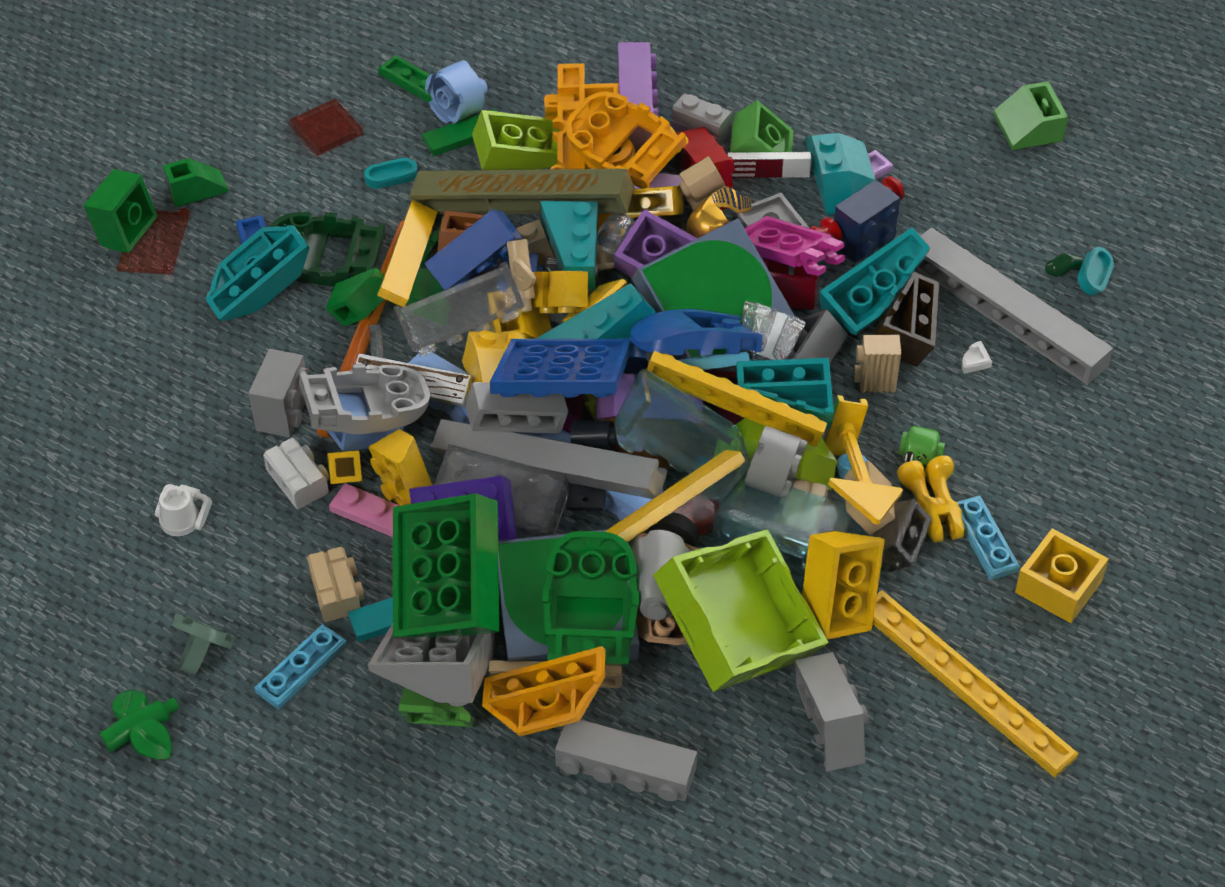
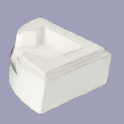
[962,341,992,374]

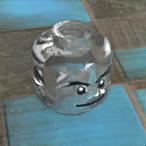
[597,213,635,255]

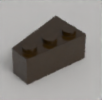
[872,272,939,367]

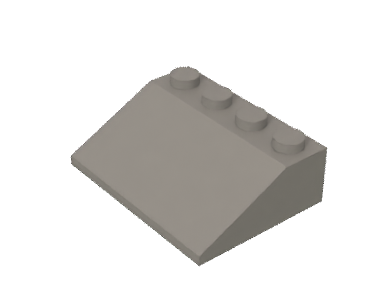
[368,623,496,706]

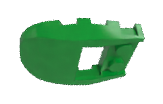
[542,531,639,667]

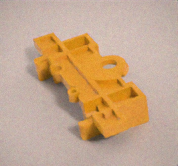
[544,63,635,232]

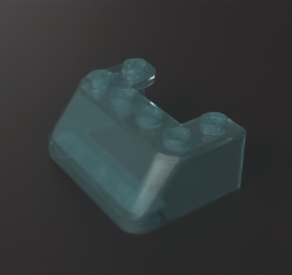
[614,369,750,504]

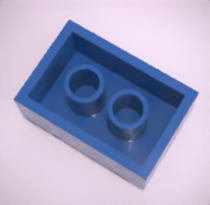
[424,209,524,292]

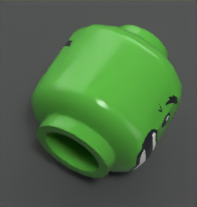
[899,426,945,468]

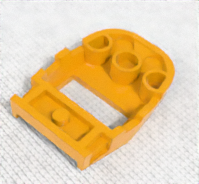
[566,91,686,188]

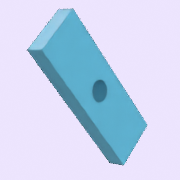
[958,496,1020,580]
[254,624,347,710]

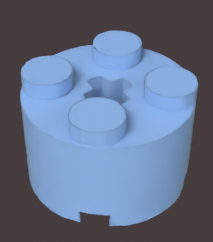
[425,60,488,123]

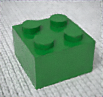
[83,169,158,253]

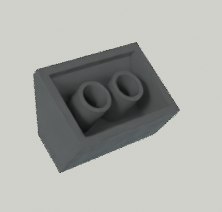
[763,309,848,364]

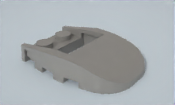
[299,364,430,435]

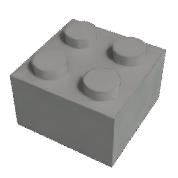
[248,349,309,437]

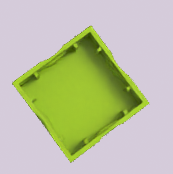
[653,529,829,692]

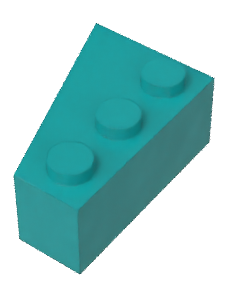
[540,201,598,290]
[735,358,834,429]

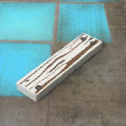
[356,354,473,407]

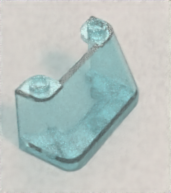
[713,473,857,568]

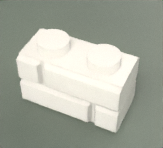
[263,437,330,509]

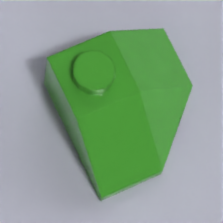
[399,687,474,728]

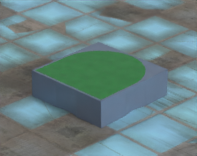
[632,218,796,371]
[498,529,639,662]

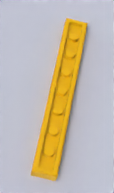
[873,590,1079,778]

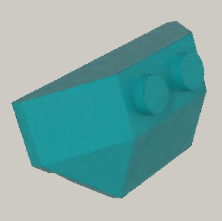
[804,133,876,215]
[205,225,310,321]

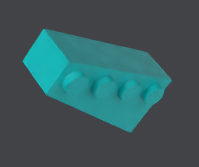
[536,283,656,344]

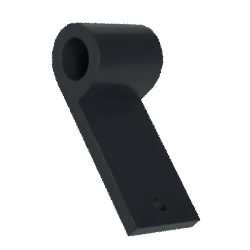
[566,420,618,511]

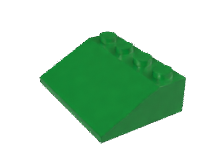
[393,493,499,638]

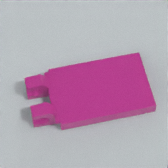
[744,216,845,276]

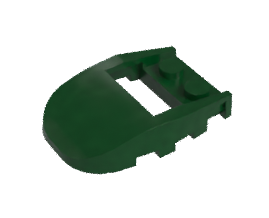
[270,212,386,287]

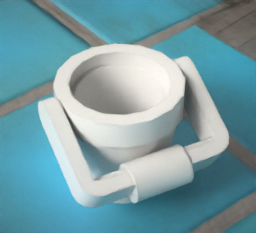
[155,484,212,536]

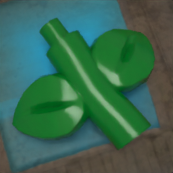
[99,690,180,760]

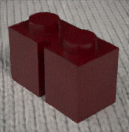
[763,258,821,310]

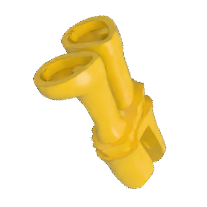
[896,455,964,543]

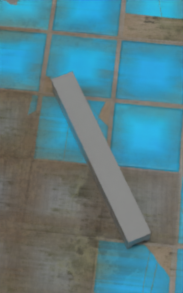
[430,419,668,499]

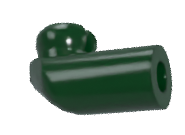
[1045,253,1085,277]

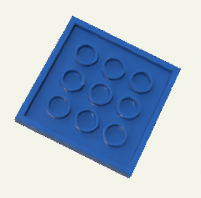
[490,338,632,397]

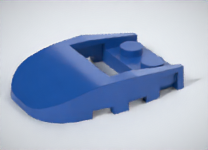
[630,309,763,356]

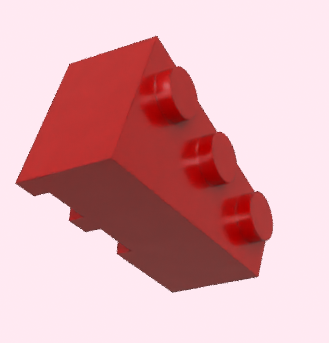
[675,126,735,210]

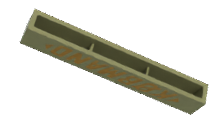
[409,168,634,214]

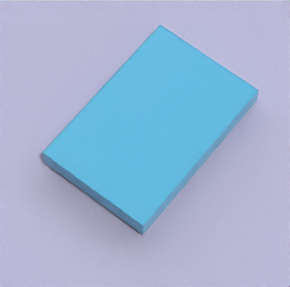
[678,352,750,370]

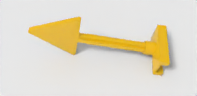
[823,395,903,525]

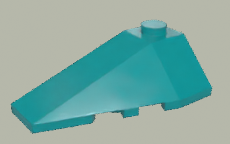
[820,228,930,335]

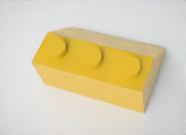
[802,531,885,640]

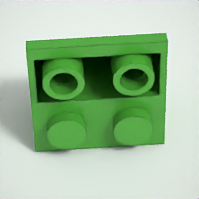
[994,81,1068,150]

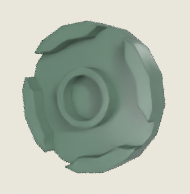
[171,613,236,675]

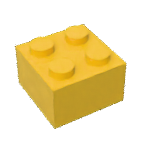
[1015,528,1109,623]

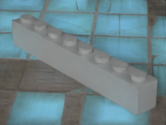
[916,227,1113,385]

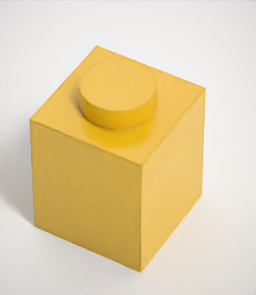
[327,450,362,484]

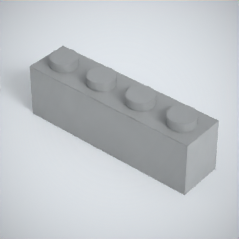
[555,720,697,801]

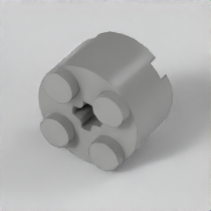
[744,426,808,499]

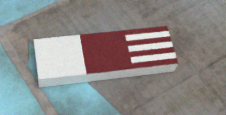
[728,152,811,178]

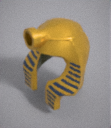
[686,187,752,238]

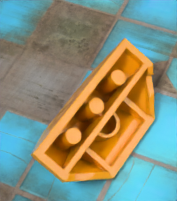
[482,646,605,737]

